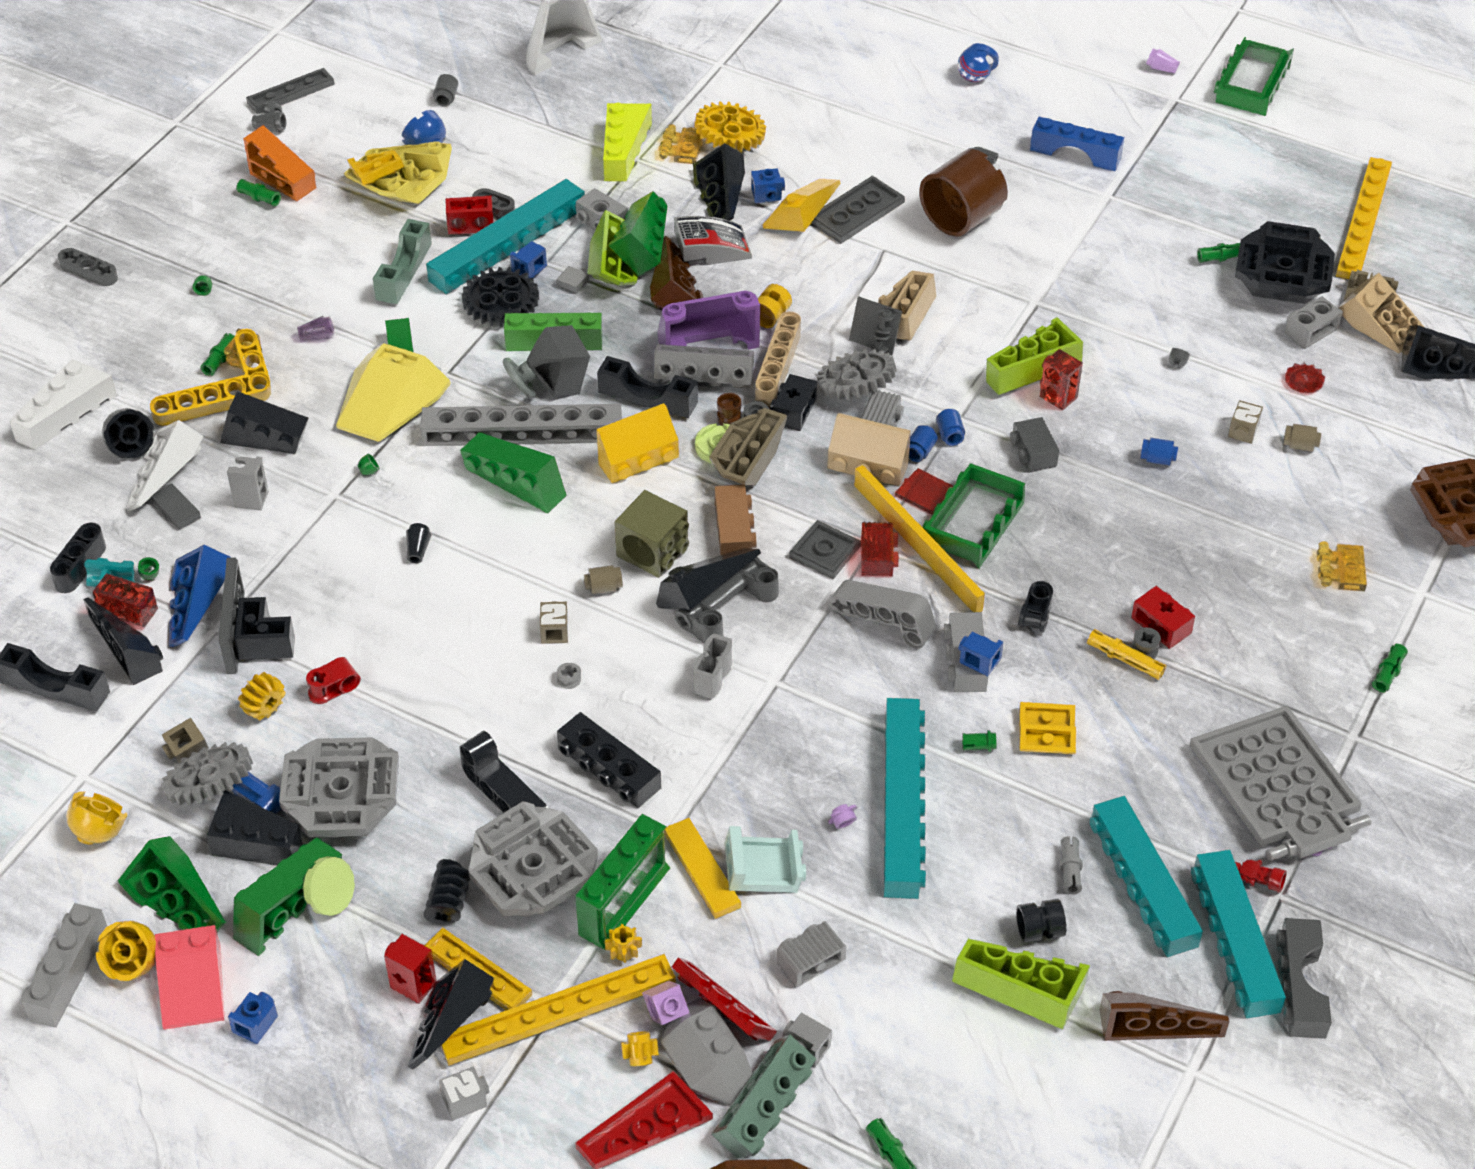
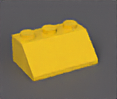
[596,403,679,483]

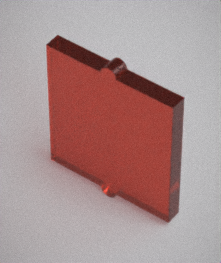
[895,468,953,515]

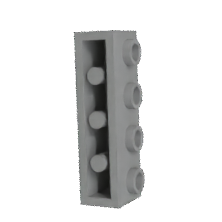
[654,344,754,388]
[21,903,107,1028]

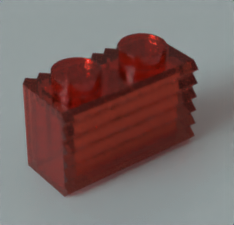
[861,521,899,576]

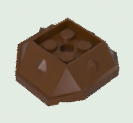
[1410,458,1475,548]

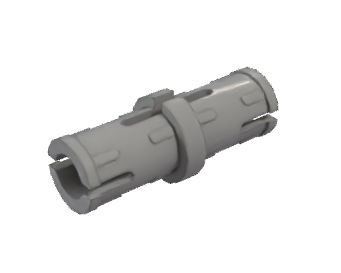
[1060,836,1083,894]

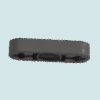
[58,248,118,286]

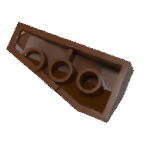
[1099,991,1229,1041]

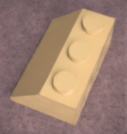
[827,413,911,486]

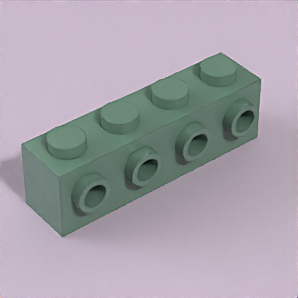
[711,1035,816,1159]

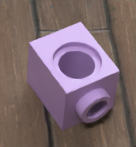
[642,981,690,1025]

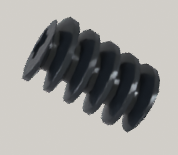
[423,859,471,925]

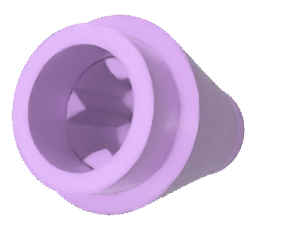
[1146,48,1180,74]

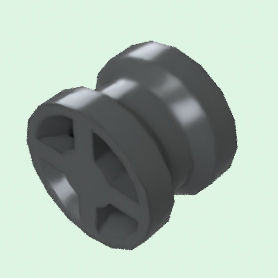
[1132,627,1161,659]

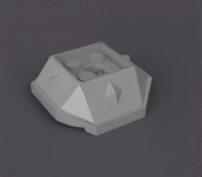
[279,737,399,837]
[469,801,598,917]

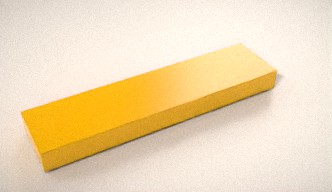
[664,818,741,919]
[424,927,533,1010]

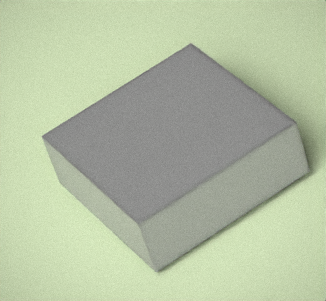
[556,266,589,293]

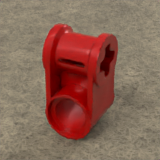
[306,657,361,704]

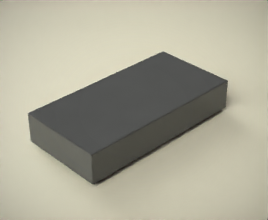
[151,483,201,530]

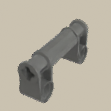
[674,557,779,644]

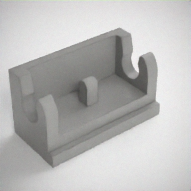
[227,456,269,511]

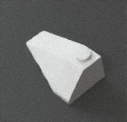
[125,420,203,511]

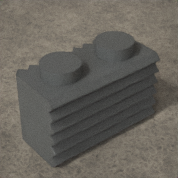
[1010,417,1059,472]

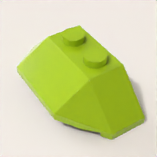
[587,210,637,285]

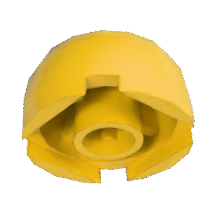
[66,791,127,845]
[96,921,156,981]

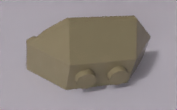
[710,408,787,486]

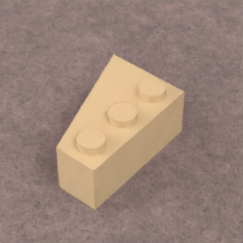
[878,270,937,341]

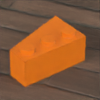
[243,125,316,201]

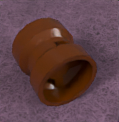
[717,393,742,426]

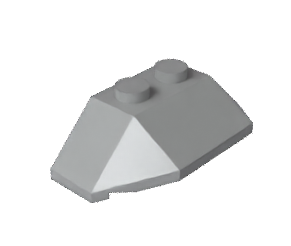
[661,999,753,1106]

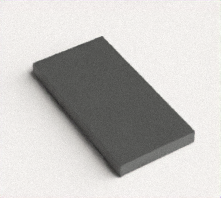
[811,175,905,244]
[218,557,245,674]

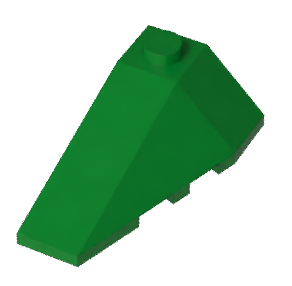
[117,836,226,933]

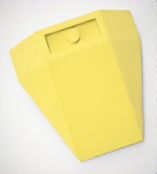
[344,141,452,204]
[336,343,451,442]

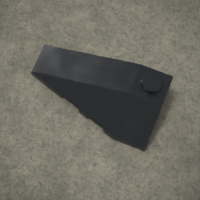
[693,143,745,221]
[1401,325,1475,379]
[656,548,761,610]
[83,597,164,685]
[408,959,494,1070]

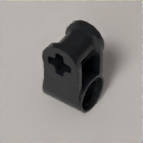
[1018,581,1053,633]

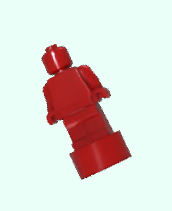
[1235,860,1287,893]

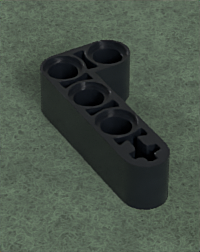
[459,730,548,813]

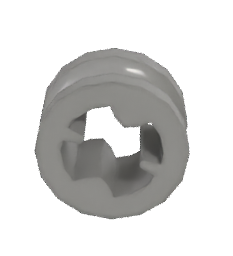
[557,663,581,689]

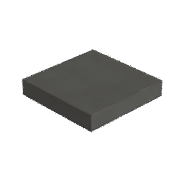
[789,520,861,579]

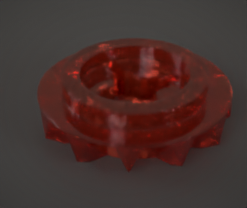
[1285,362,1325,393]

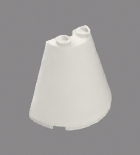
[526,0,602,76]

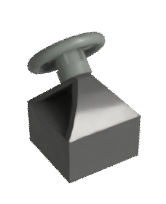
[503,325,590,399]

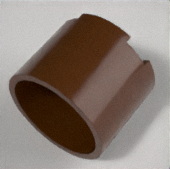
[919,149,1008,237]

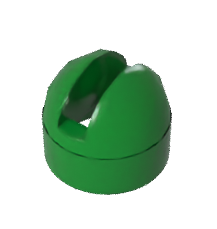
[192,275,213,296]
[357,453,380,476]
[138,557,159,580]

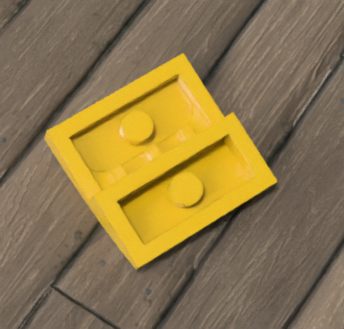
[1019,702,1076,754]

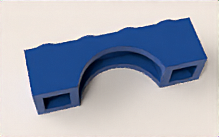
[1030,117,1125,171]

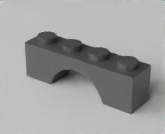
[1276,918,1332,1039]

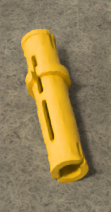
[1087,629,1167,680]

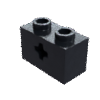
[770,374,817,431]

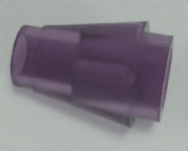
[297,315,335,341]

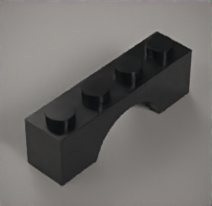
[597,356,698,418]
[0,643,110,712]

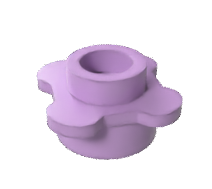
[828,804,857,829]

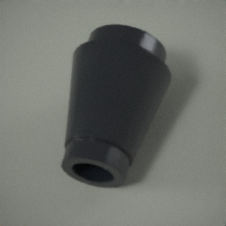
[406,523,432,563]

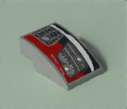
[674,216,752,265]

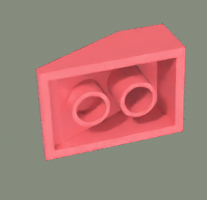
[155,925,225,1030]

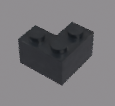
[235,597,295,660]

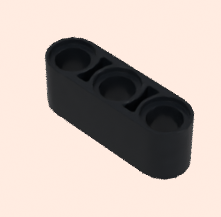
[50,522,106,593]

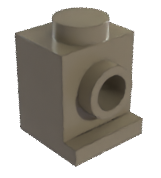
[161,717,209,763]

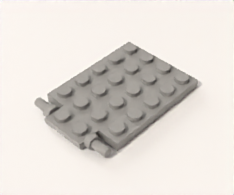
[1189,706,1371,861]

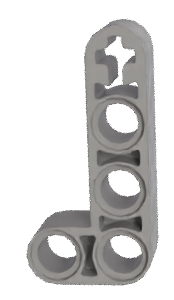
[829,580,936,649]

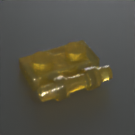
[659,124,704,164]
[1316,541,1367,592]

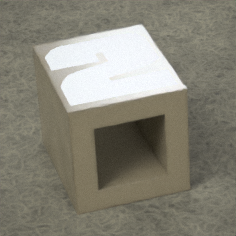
[1228,400,1263,444]
[540,601,568,644]

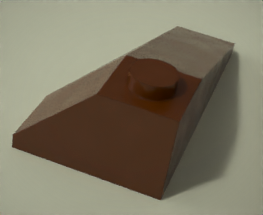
[650,235,704,308]

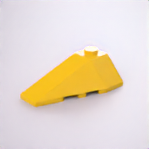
[763,178,841,232]

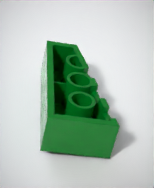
[609,191,668,276]
[460,432,567,514]
[233,837,342,956]

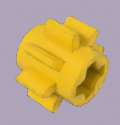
[605,924,642,963]
[621,1031,659,1066]

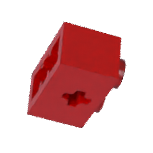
[1131,585,1196,649]
[384,934,437,1004]

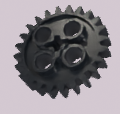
[462,267,539,327]

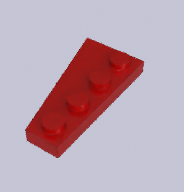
[671,957,777,1041]
[575,1071,713,1169]

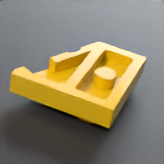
[347,150,404,186]

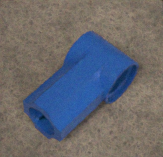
[232,772,282,814]

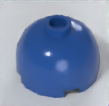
[401,110,446,145]

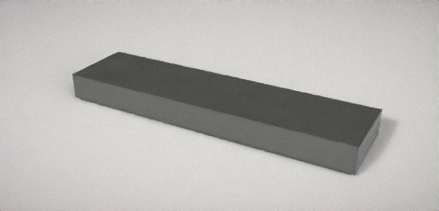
[246,68,335,115]

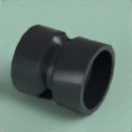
[1016,899,1067,943]

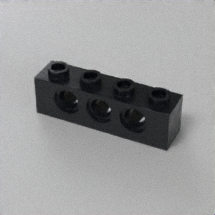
[557,712,662,808]

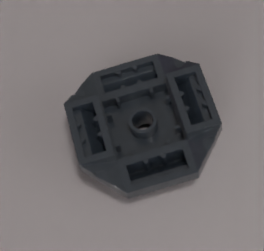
[1235,221,1335,304]

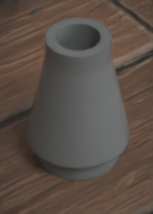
[252,110,287,133]

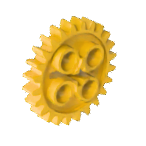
[694,101,766,152]

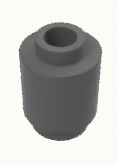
[433,74,459,107]

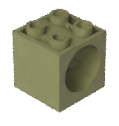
[614,489,689,578]

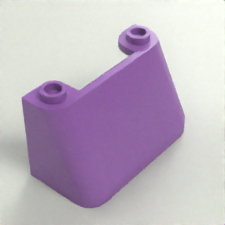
[657,290,760,350]

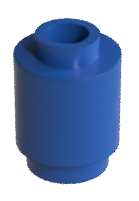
[936,409,965,446]
[909,425,938,462]
[1140,437,1178,466]

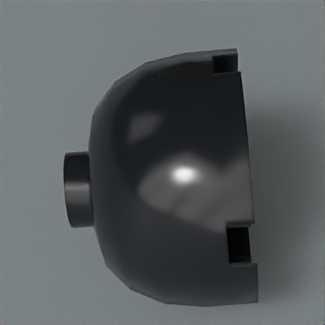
[101,408,154,458]

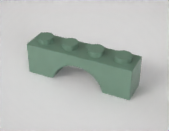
[373,219,432,304]

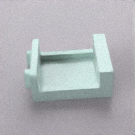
[724,826,806,893]

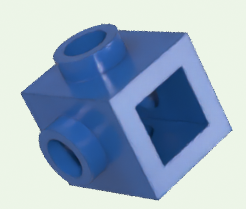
[751,168,785,203]

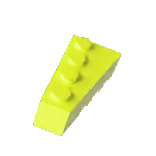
[603,103,652,181]

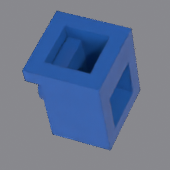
[510,241,547,278]
[958,631,1004,677]
[228,992,278,1044]

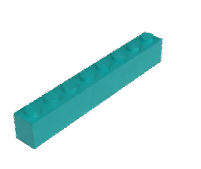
[426,178,585,295]
[884,698,926,899]

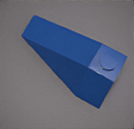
[169,545,231,648]

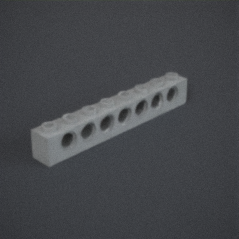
[421,404,622,446]

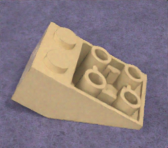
[1338,273,1424,354]

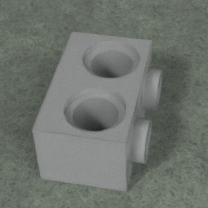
[1285,296,1343,349]

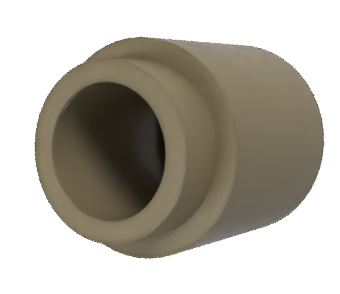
[1283,423,1321,452]
[583,565,623,594]

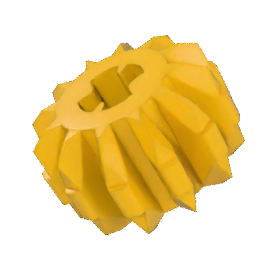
[238,672,286,721]

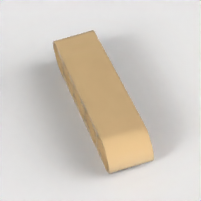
[755,311,801,409]

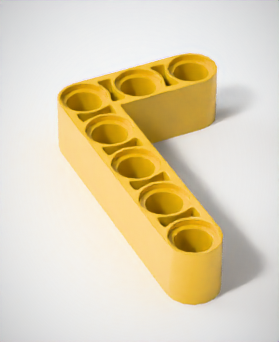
[150,328,271,426]

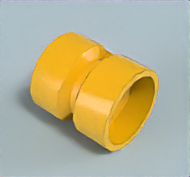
[758,284,792,328]

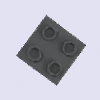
[849,296,902,355]

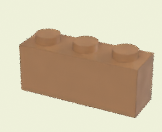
[714,484,757,555]

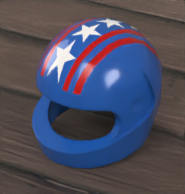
[957,43,999,82]

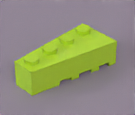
[986,317,1083,395]
[952,938,1090,1030]

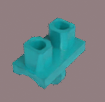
[84,558,135,592]

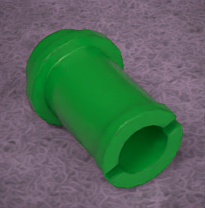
[962,730,997,752]

